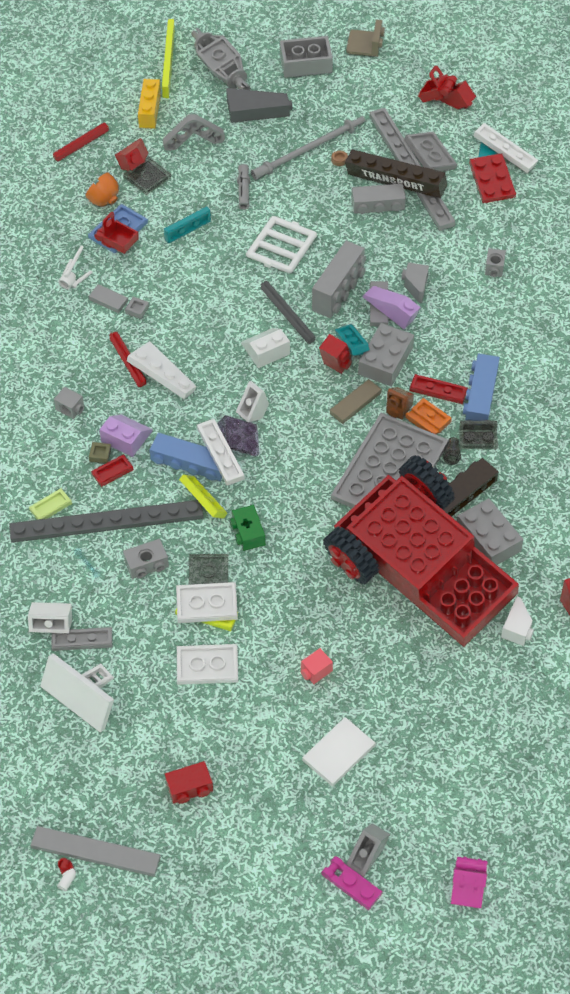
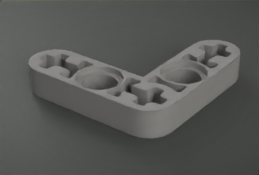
[163,114,225,151]

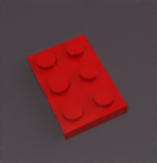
[469,153,516,203]

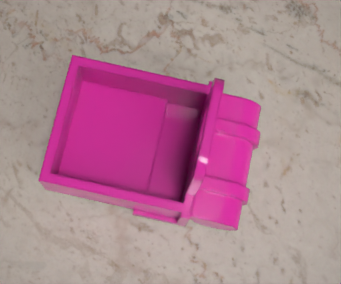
[451,856,488,909]

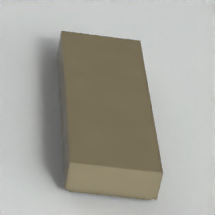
[330,379,382,424]

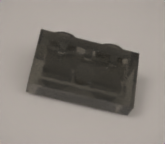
[459,420,498,449]

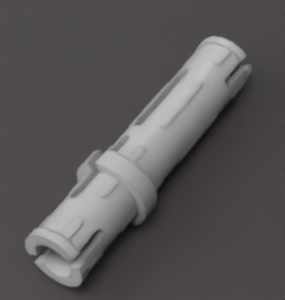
[237,164,250,209]

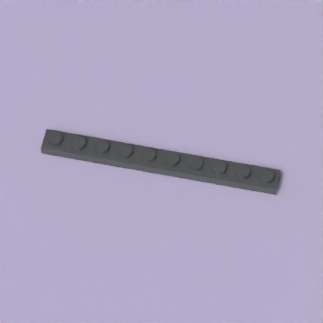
[9,500,203,543]

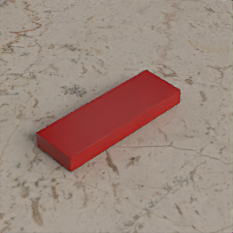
[409,374,468,405]

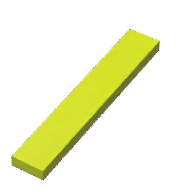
[162,19,175,98]

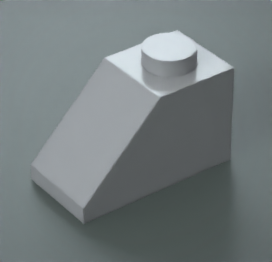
[402,262,429,303]
[346,823,390,877]

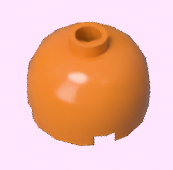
[85,172,119,207]

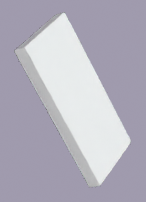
[40,653,114,732]

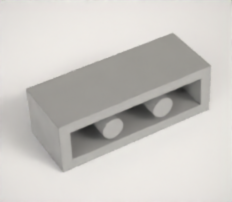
[351,184,406,214]

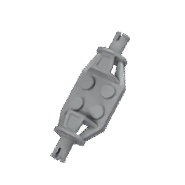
[191,28,250,90]

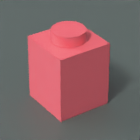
[300,648,333,684]

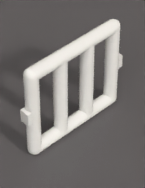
[246,216,317,273]

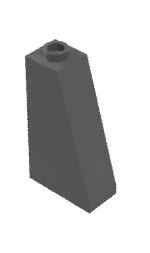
[226,88,293,123]

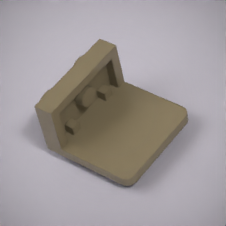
[346,19,385,57]

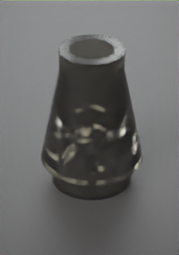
[443,437,461,465]

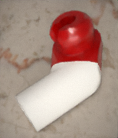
[57,858,76,892]

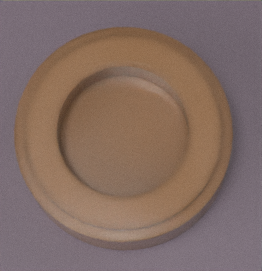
[331,150,348,166]

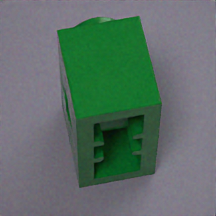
[229,505,266,551]

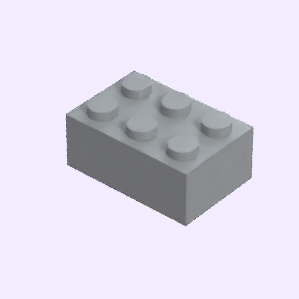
[280,36,333,78]
[358,323,414,387]
[457,498,523,565]

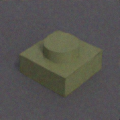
[89,442,111,463]

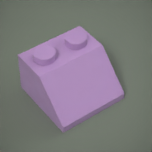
[99,414,153,457]

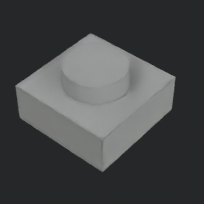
[125,297,149,319]

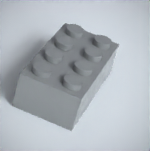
[312,241,366,318]

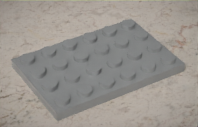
[331,413,449,508]

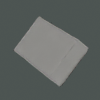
[88,284,128,313]

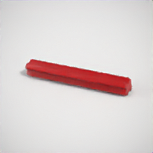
[53,122,109,161]
[109,331,147,387]

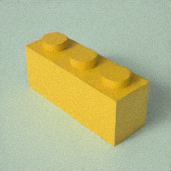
[138,79,161,128]

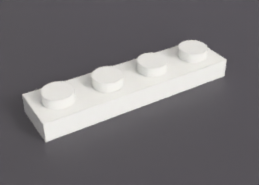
[473,123,538,173]
[197,419,245,486]

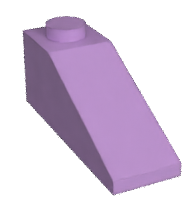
[363,286,421,329]

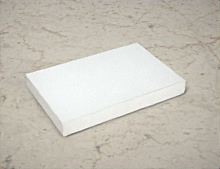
[176,582,238,623]
[177,644,238,685]
[302,717,376,787]

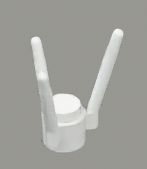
[58,246,92,290]

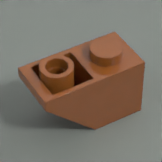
[386,387,414,420]

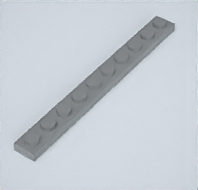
[369,107,455,231]

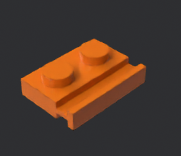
[406,398,452,434]

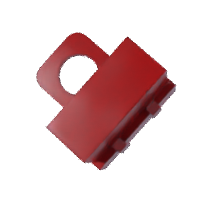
[418,65,457,102]
[94,212,139,254]

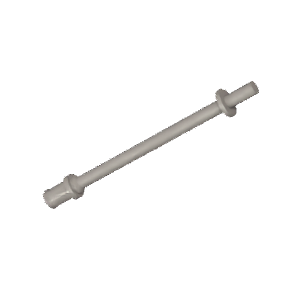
[251,116,365,180]

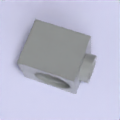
[485,248,506,277]
[54,387,84,419]

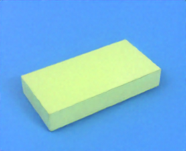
[29,488,72,520]

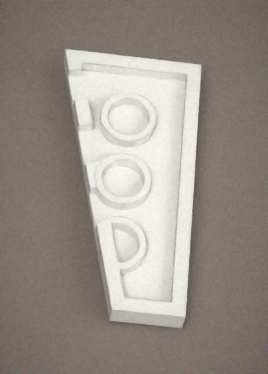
[127,341,196,399]

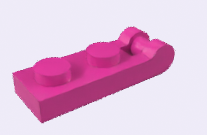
[321,856,382,910]

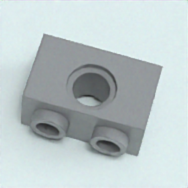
[123,539,169,579]

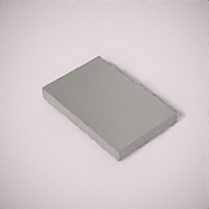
[404,132,457,171]

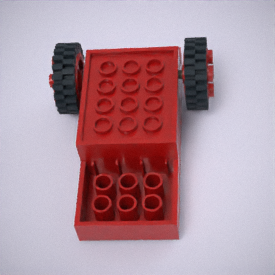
[323,455,519,647]

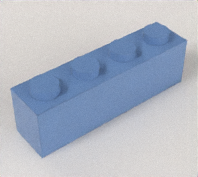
[463,353,500,425]
[150,433,222,482]

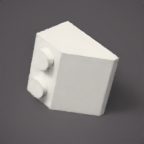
[241,328,290,368]

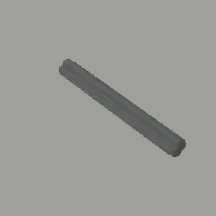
[260,281,315,344]

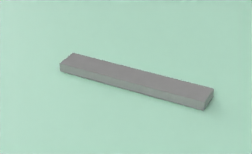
[30,826,161,877]

